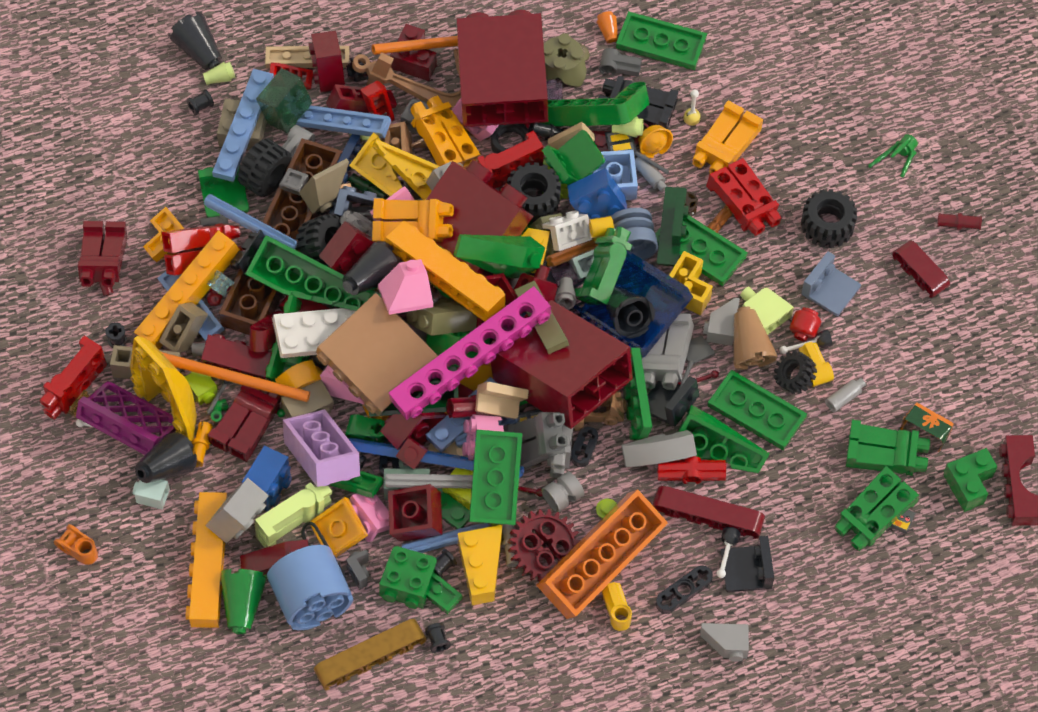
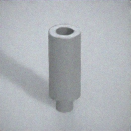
[635,157,667,192]
[825,378,866,413]

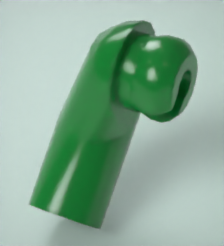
[210,399,228,422]

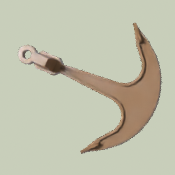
[352,48,466,148]

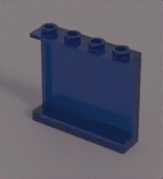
[574,251,693,357]

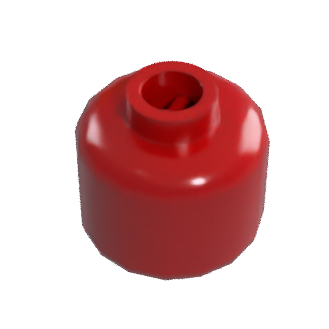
[789,307,821,342]

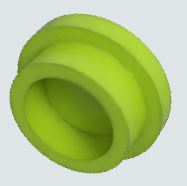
[596,499,617,519]

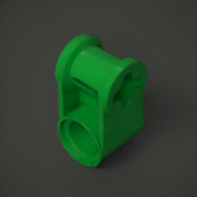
[345,414,387,443]

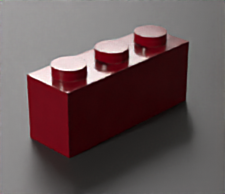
[200,334,272,379]

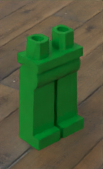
[574,227,632,306]
[845,419,930,476]
[835,466,919,551]

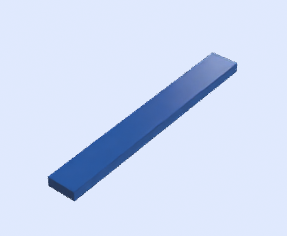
[348,438,525,478]

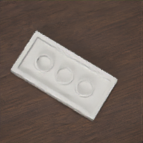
[272,308,356,358]

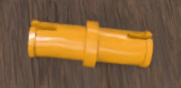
[192,421,213,467]

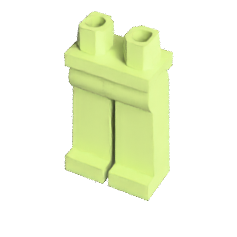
[255,482,332,548]

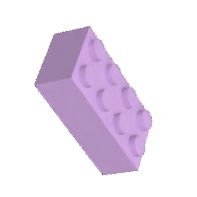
[283,409,360,487]

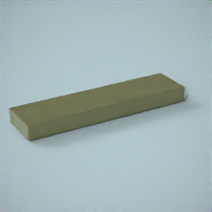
[515,281,569,354]

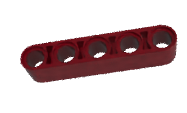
[652,486,765,539]

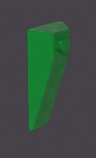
[454,234,545,278]
[676,405,770,473]

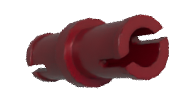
[937,213,982,230]

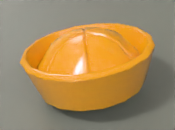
[638,125,673,158]

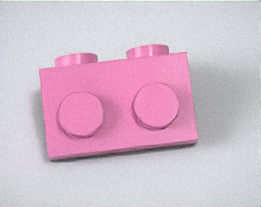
[349,494,389,542]

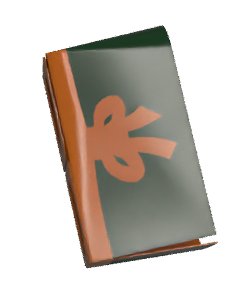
[900,403,954,452]

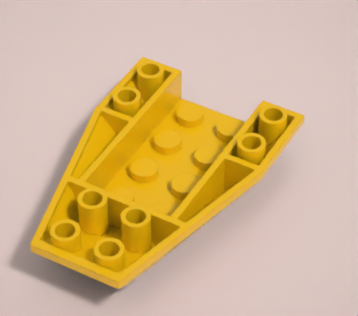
[130,336,197,443]

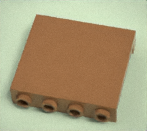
[316,293,438,416]

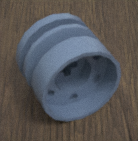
[611,208,658,263]

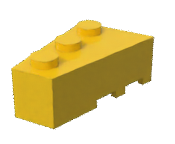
[457,524,503,605]

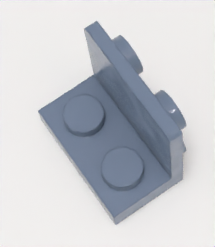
[329,186,377,217]
[801,251,861,316]

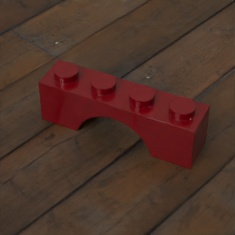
[999,435,1038,526]

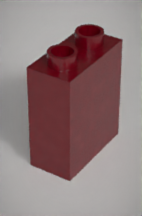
[457,10,548,127]
[426,159,533,276]
[490,300,633,429]

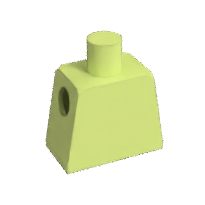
[740,287,794,335]

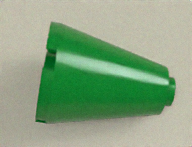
[221,569,267,634]

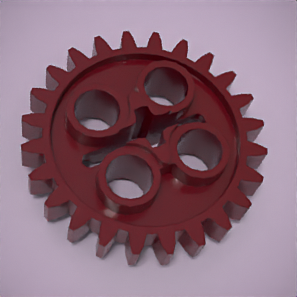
[507,509,581,582]

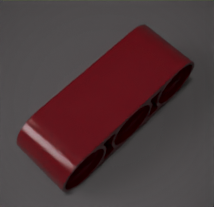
[892,240,950,298]
[249,311,284,352]

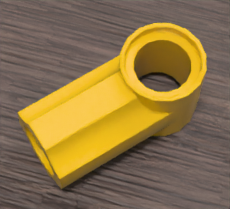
[589,216,614,246]
[798,341,834,387]
[601,582,632,631]

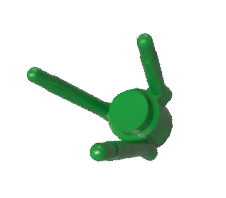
[868,134,918,177]

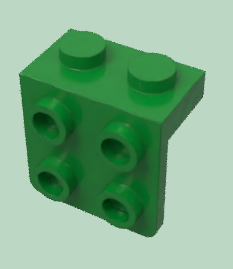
[542,130,605,185]
[198,164,249,218]
[379,546,437,609]

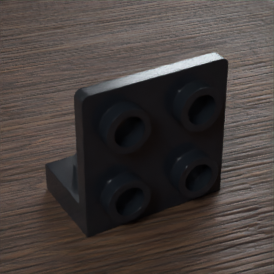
[721,536,774,592]

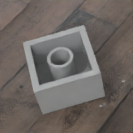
[205,478,269,544]

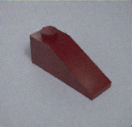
[326,84,397,114]
[240,539,308,575]

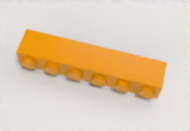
[386,221,505,322]
[134,230,241,350]
[186,492,228,628]

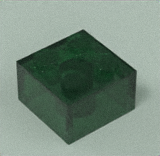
[256,68,313,133]

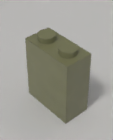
[406,297,477,336]

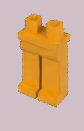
[410,95,481,168]
[692,100,763,178]
[372,198,454,242]

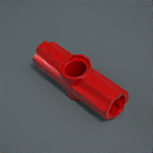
[657,456,726,484]

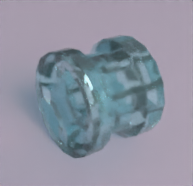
[207,270,235,297]

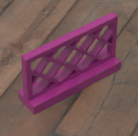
[76,381,176,455]

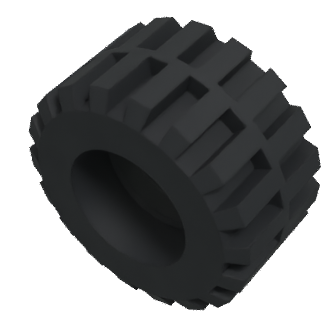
[238,138,292,197]
[507,162,561,222]
[801,189,857,248]
[296,214,341,270]

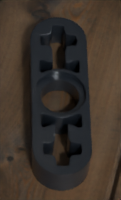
[656,565,713,614]

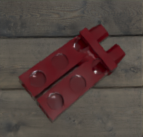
[78,221,127,287]
[208,385,282,462]

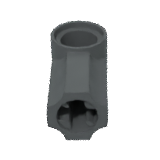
[599,48,642,77]

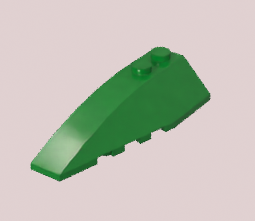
[245,235,381,311]

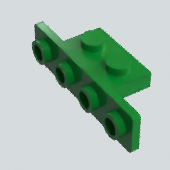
[266,295,307,382]

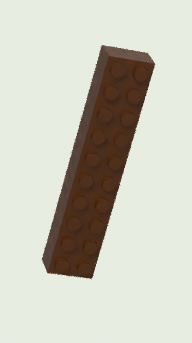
[219,138,342,335]

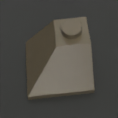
[299,159,349,214]

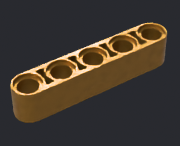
[313,619,427,690]

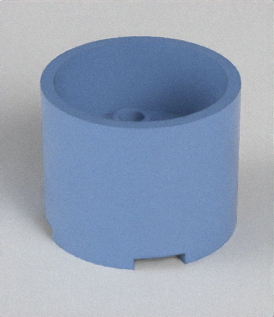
[267,545,353,630]

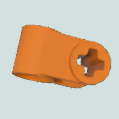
[53,524,98,565]

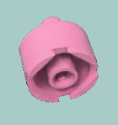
[462,415,504,460]

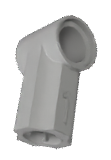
[282,125,315,158]

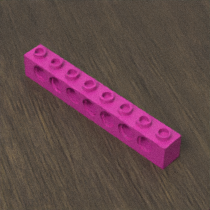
[389,286,551,420]

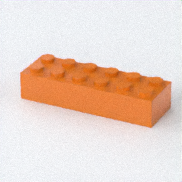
[536,489,668,619]

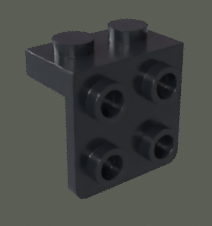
[647,376,700,427]

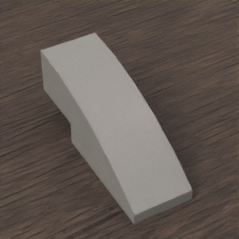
[621,430,697,467]

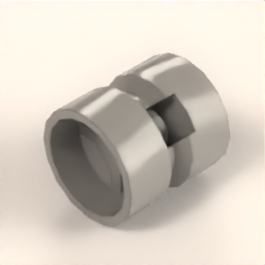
[541,471,584,513]

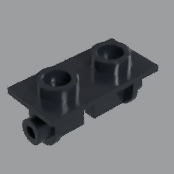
[231,230,265,277]

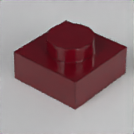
[396,437,428,469]

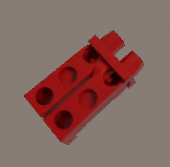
[477,130,544,188]
[706,158,782,236]
[161,223,242,276]
[40,335,107,420]

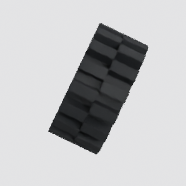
[774,350,817,394]

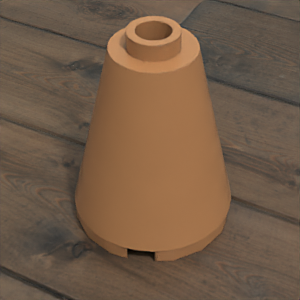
[733,306,777,370]

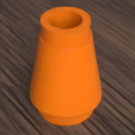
[596,11,618,44]

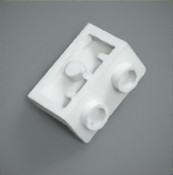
[542,211,592,251]

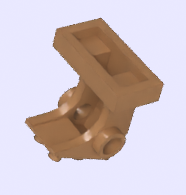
[574,392,627,431]

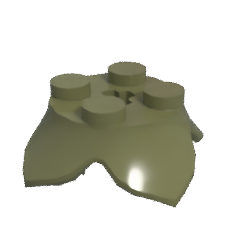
[543,33,590,87]

